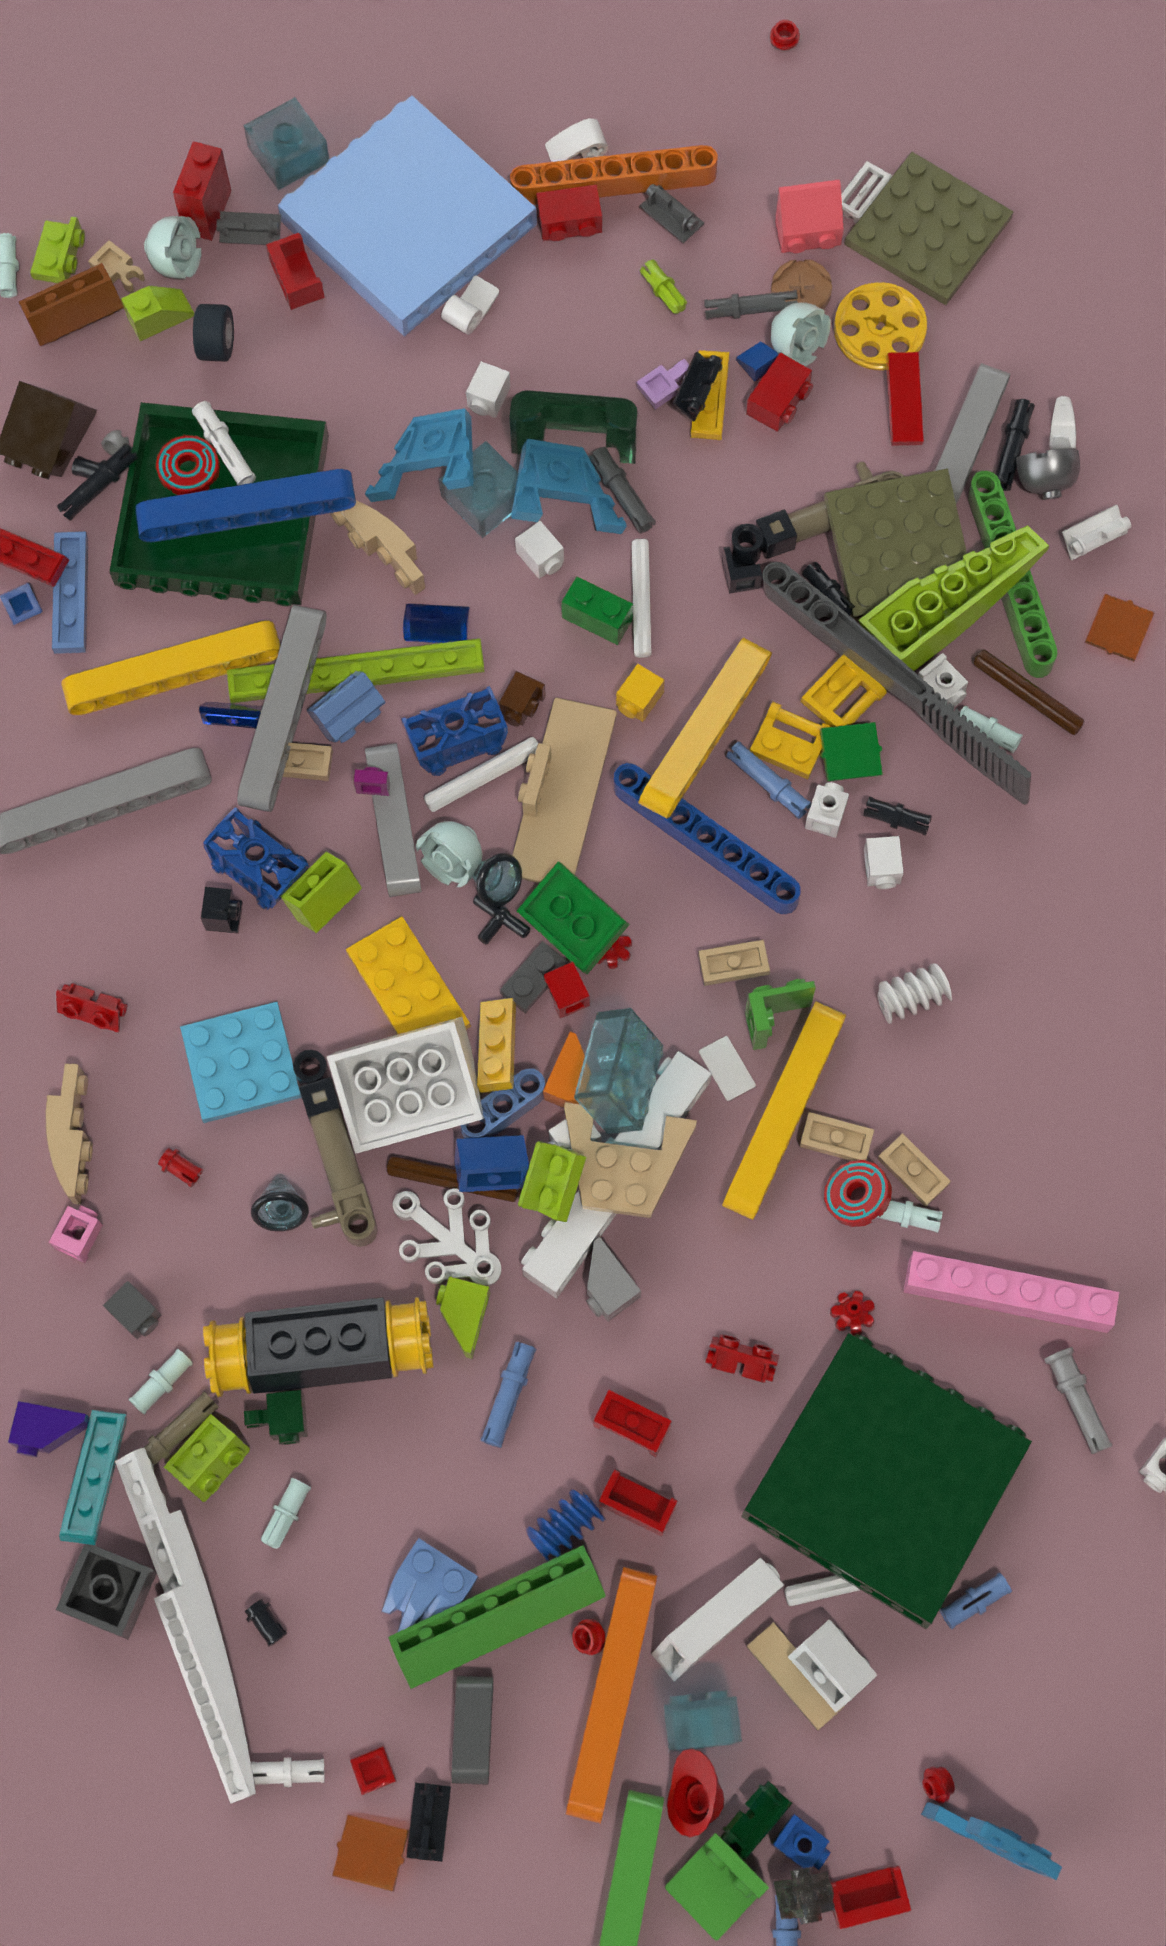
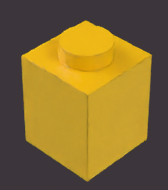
[616,664,665,722]

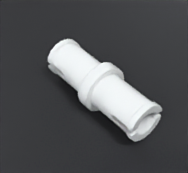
[251,1757,325,1787]

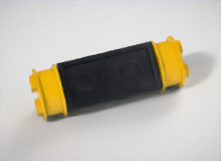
[203,1297,434,1397]

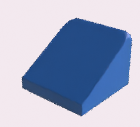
[736,341,779,382]
[0,582,42,625]

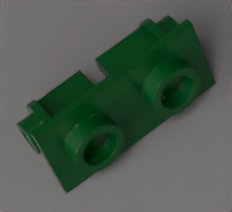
[720,1781,793,1860]

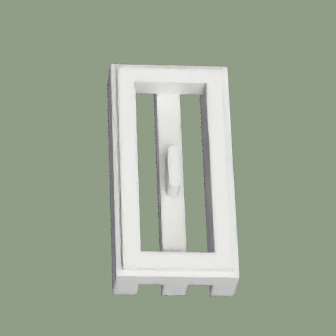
[841,161,892,223]

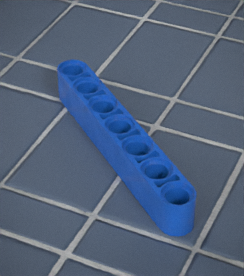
[135,469,356,542]
[614,763,801,914]

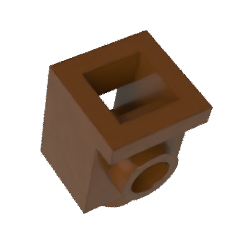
[499,671,546,727]

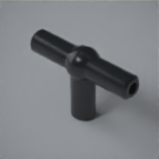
[473,894,530,945]

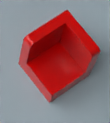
[544,962,590,1019]

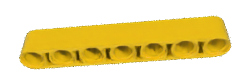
[61,621,281,715]
[638,637,772,819]
[722,1001,847,1220]

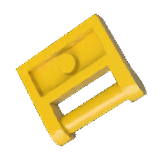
[801,654,887,727]
[750,701,832,779]

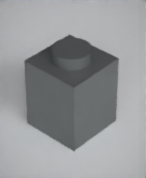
[103,1281,161,1339]

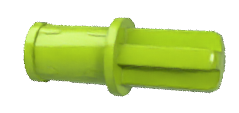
[640,259,687,314]

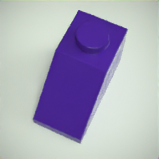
[8,1401,90,1457]

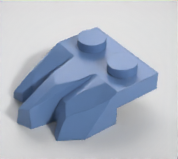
[382,1538,479,1632]

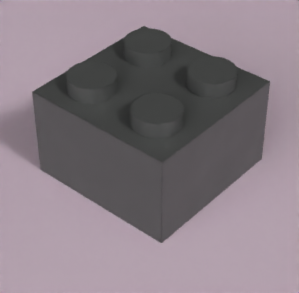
[56,1544,157,1640]

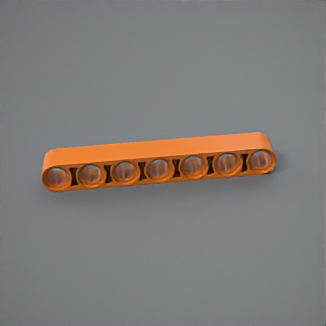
[510,145,718,205]
[565,1567,658,1824]

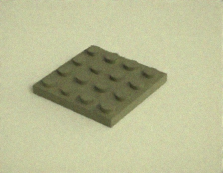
[844,152,1014,305]
[824,468,967,618]

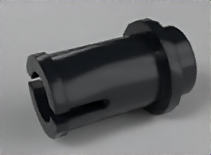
[72,456,99,478]
[245,1599,287,1647]

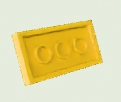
[345,916,471,1035]

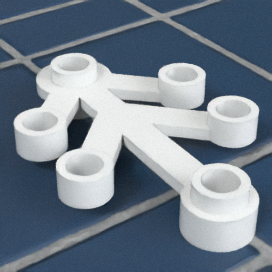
[393,1188,501,1286]

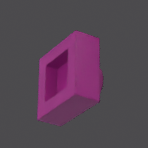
[354,767,390,796]

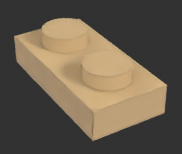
[283,743,333,781]
[698,940,770,986]
[800,1112,874,1161]
[878,1133,951,1207]

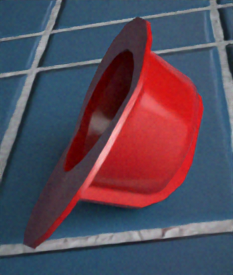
[667,1749,725,1837]

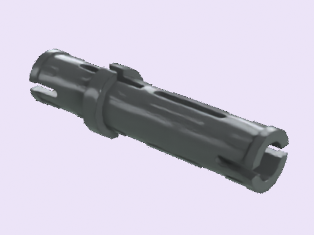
[704,289,798,320]
[589,447,656,534]

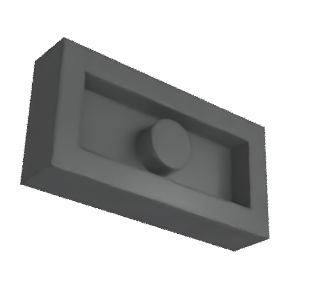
[500,941,568,1014]

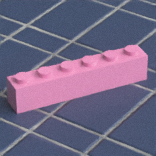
[903,1251,1119,1333]

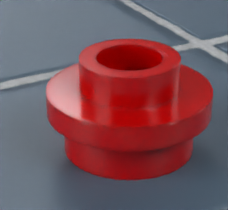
[770,20,800,50]
[572,1618,606,1655]
[922,1766,955,1804]

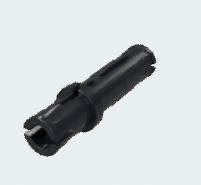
[995,399,1035,491]
[57,443,139,521]

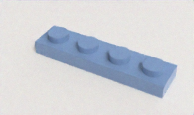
[52,532,88,654]

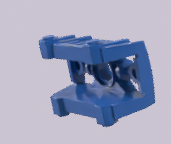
[401,686,508,776]
[203,807,310,910]

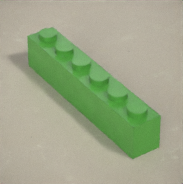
[388,1545,606,1689]

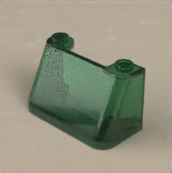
[509,390,640,464]

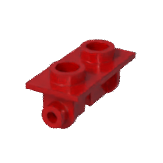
[56,983,128,1033]
[705,1334,779,1383]

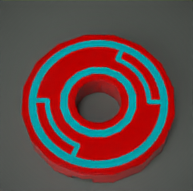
[156,435,220,495]
[824,1160,892,1227]

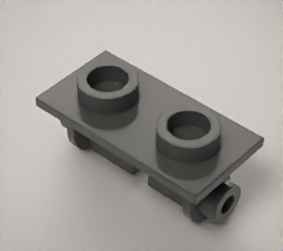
[640,184,704,243]
[217,211,281,245]

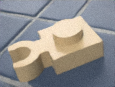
[88,240,145,292]

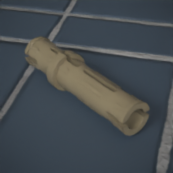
[143,1391,219,1466]

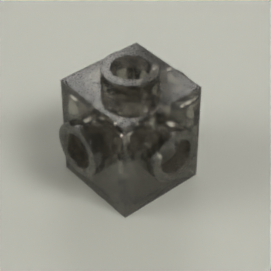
[774,1867,835,1925]

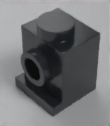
[200,887,243,934]

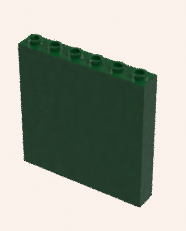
[109,402,329,607]
[741,1333,1032,1629]

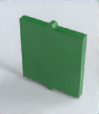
[820,722,883,782]

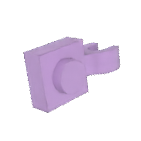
[637,359,689,410]

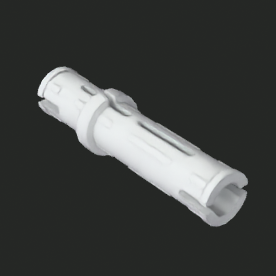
[192,401,256,486]

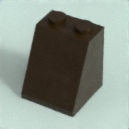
[0,381,97,480]

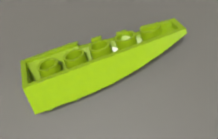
[859,525,1049,671]

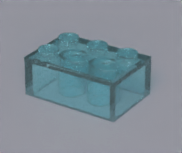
[574,1008,664,1134]

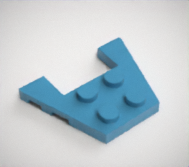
[365,408,474,502]
[511,439,627,534]
[921,1802,1062,1881]

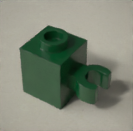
[243,1390,308,1445]

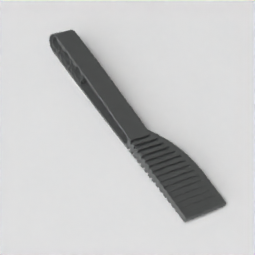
[762,562,1031,805]

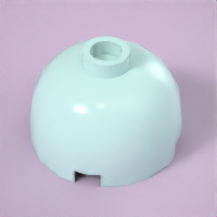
[144,216,201,279]
[771,302,831,366]
[416,821,483,887]

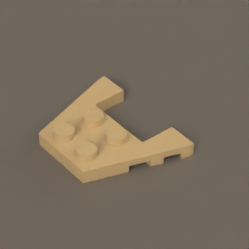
[564,1102,697,1218]

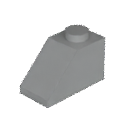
[586,1237,641,1321]

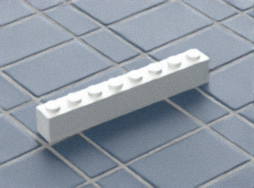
[521,1051,712,1299]

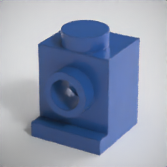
[772,1814,831,1872]

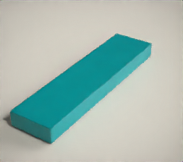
[59,1410,127,1545]

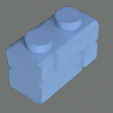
[307,671,385,743]

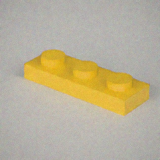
[477,998,516,1093]

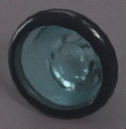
[472,853,522,907]
[250,1174,309,1232]

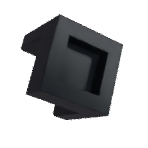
[722,546,762,594]

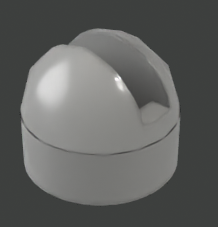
[101,430,130,456]

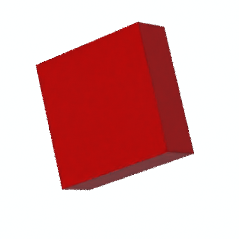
[350,1746,397,1795]

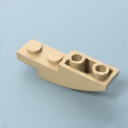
[330,500,425,595]
[46,1064,93,1204]

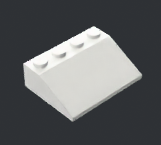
[327,1017,484,1154]

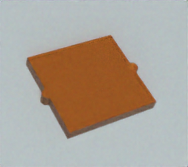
[1085,594,1155,662]
[332,1815,409,1891]

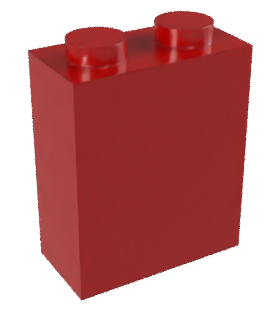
[173,141,232,241]

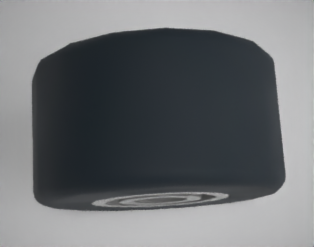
[193,304,234,361]

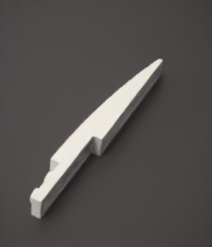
[115,1448,256,1803]

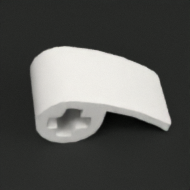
[545,118,608,162]
[441,275,499,335]

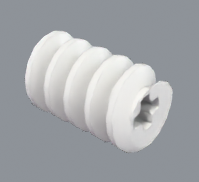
[877,963,952,1024]

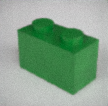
[561,576,633,645]

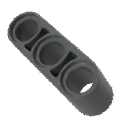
[452,1675,493,1785]

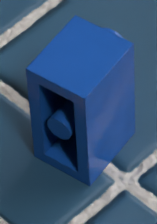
[454,1135,529,1192]

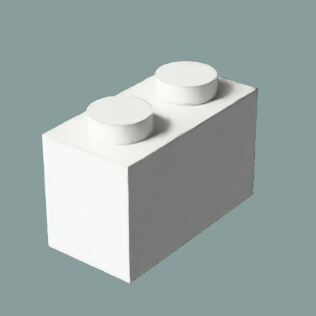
[788,1619,877,1712]

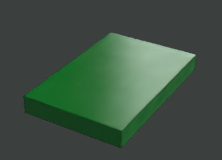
[517,861,630,975]

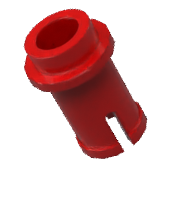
[158,1148,203,1187]

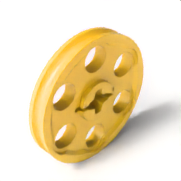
[834,282,927,370]

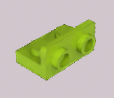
[30,216,85,283]
[518,1141,586,1223]
[164,1414,250,1502]

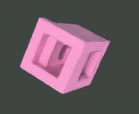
[49,1205,103,1263]

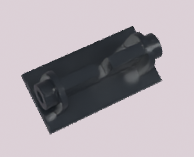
[673,351,722,421]
[406,1783,451,1862]

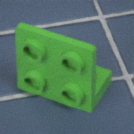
[745,979,816,1050]
[665,1833,769,1940]

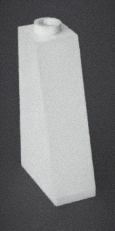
[652,1557,784,1682]

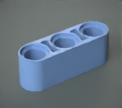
[461,1068,545,1138]

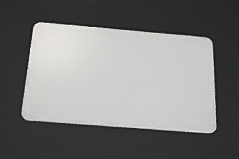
[699,1036,756,1101]

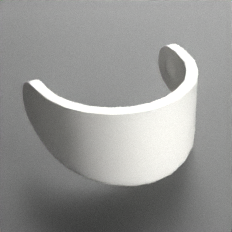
[1049,396,1076,450]

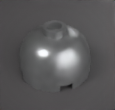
[1016,448,1080,500]

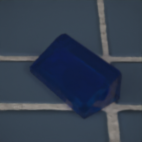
[403,604,470,643]
[199,702,263,729]

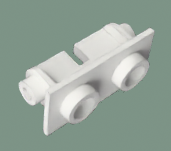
[1062,505,1131,560]

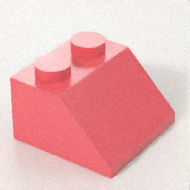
[775,179,844,253]

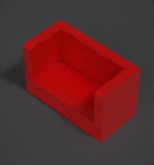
[266,233,325,310]
[593,1390,672,1458]
[599,1469,678,1537]
[826,1866,912,1929]

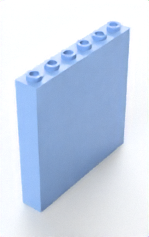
[278,95,537,336]

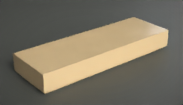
[746,1622,845,1731]

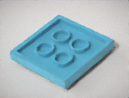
[180,1002,302,1123]

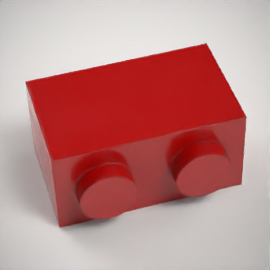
[536,184,602,241]
[746,352,813,432]

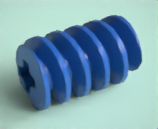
[526,1489,606,1561]

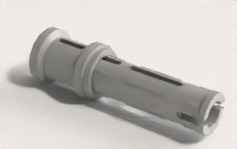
[1044,1347,1113,1454]

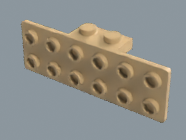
[508,698,617,883]

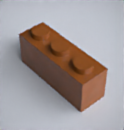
[18,263,124,346]

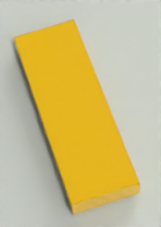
[691,350,730,440]

